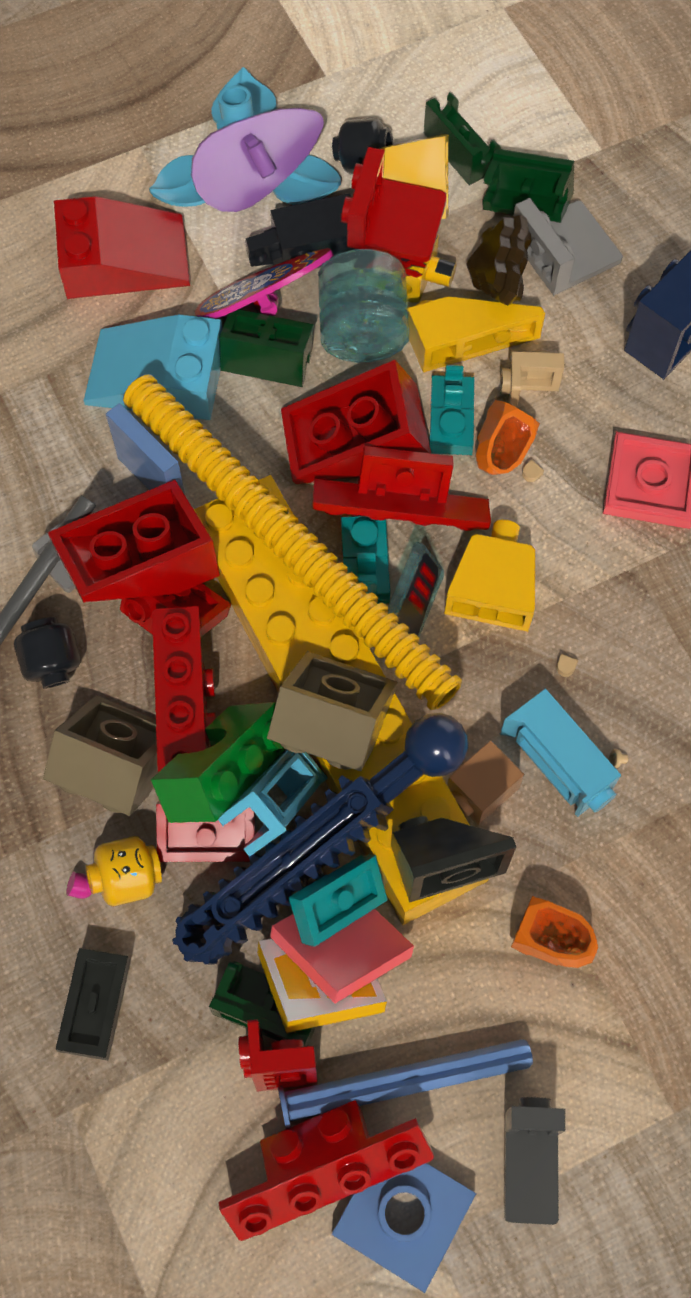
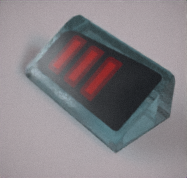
[388,542,444,637]

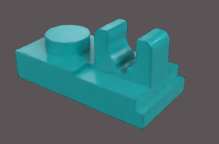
[429,365,475,455]
[341,516,390,604]
[289,854,388,947]

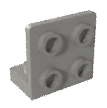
[514,198,623,296]

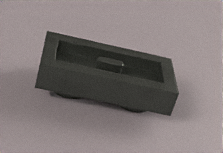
[55,948,130,1061]

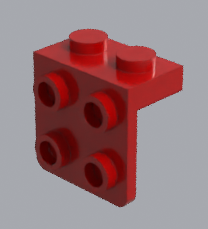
[341,147,447,262]

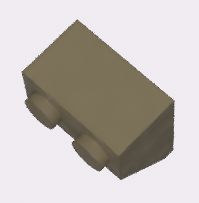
[267,651,398,772]
[43,695,158,816]

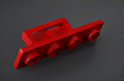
[312,446,491,531]
[152,606,216,772]
[218,1100,434,1241]

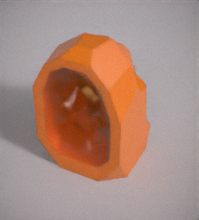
[476,400,540,475]
[511,896,598,968]

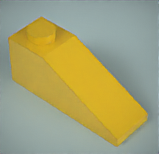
[406,296,545,373]

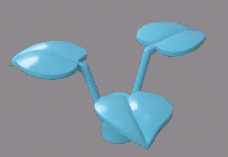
[149,67,341,207]

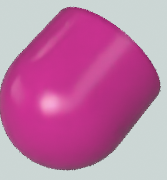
[66,872,92,899]

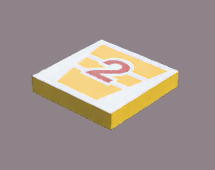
[257,939,387,1033]

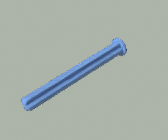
[278,1039,533,1129]

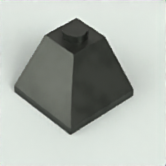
[391,816,517,903]

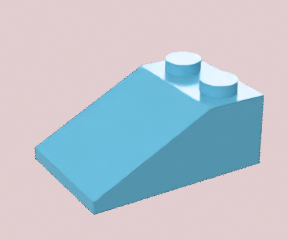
[84,314,222,420]

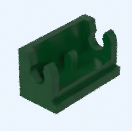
[424,92,501,186]
[483,149,575,223]
[220,309,314,387]
[209,961,316,1047]

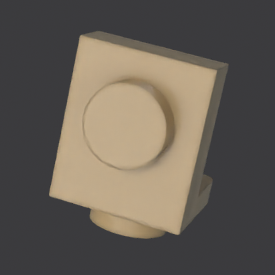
[500,350,564,407]

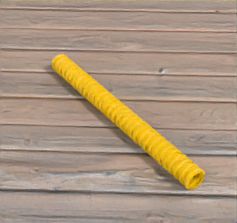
[123,374,462,710]

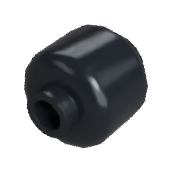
[332,118,393,175]
[14,617,81,689]

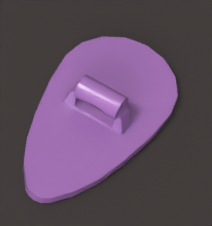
[191,108,324,212]

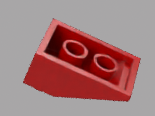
[54,196,190,299]
[281,359,431,485]
[47,480,220,603]

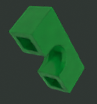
[151,702,286,823]

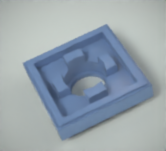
[331,1163,476,1293]

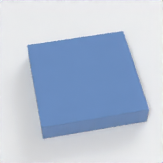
[105,403,185,495]

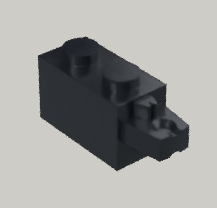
[245,193,361,268]

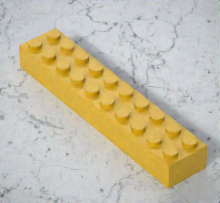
[194,475,489,925]

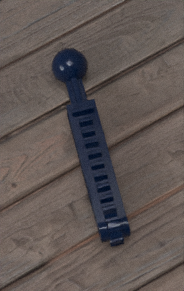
[172,713,468,965]

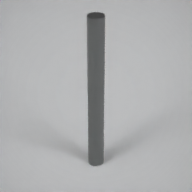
[0,495,96,645]

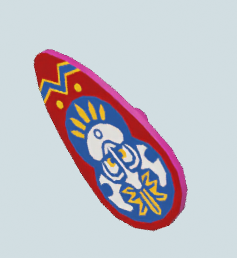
[194,248,333,319]

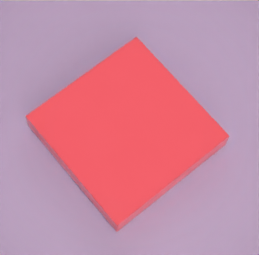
[603,431,691,529]
[270,909,414,1004]

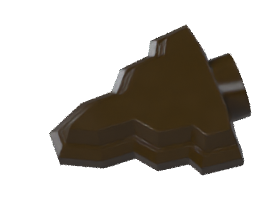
[466,215,532,306]

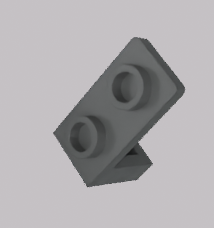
[504,1097,565,1225]

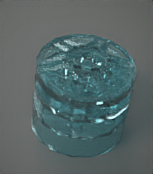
[318,249,410,362]

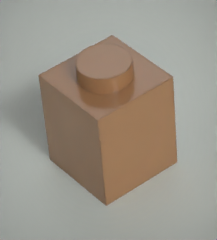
[447,740,525,825]

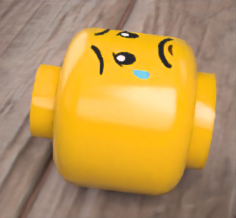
[86,836,162,907]

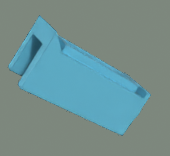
[500,688,621,817]
[218,750,328,857]

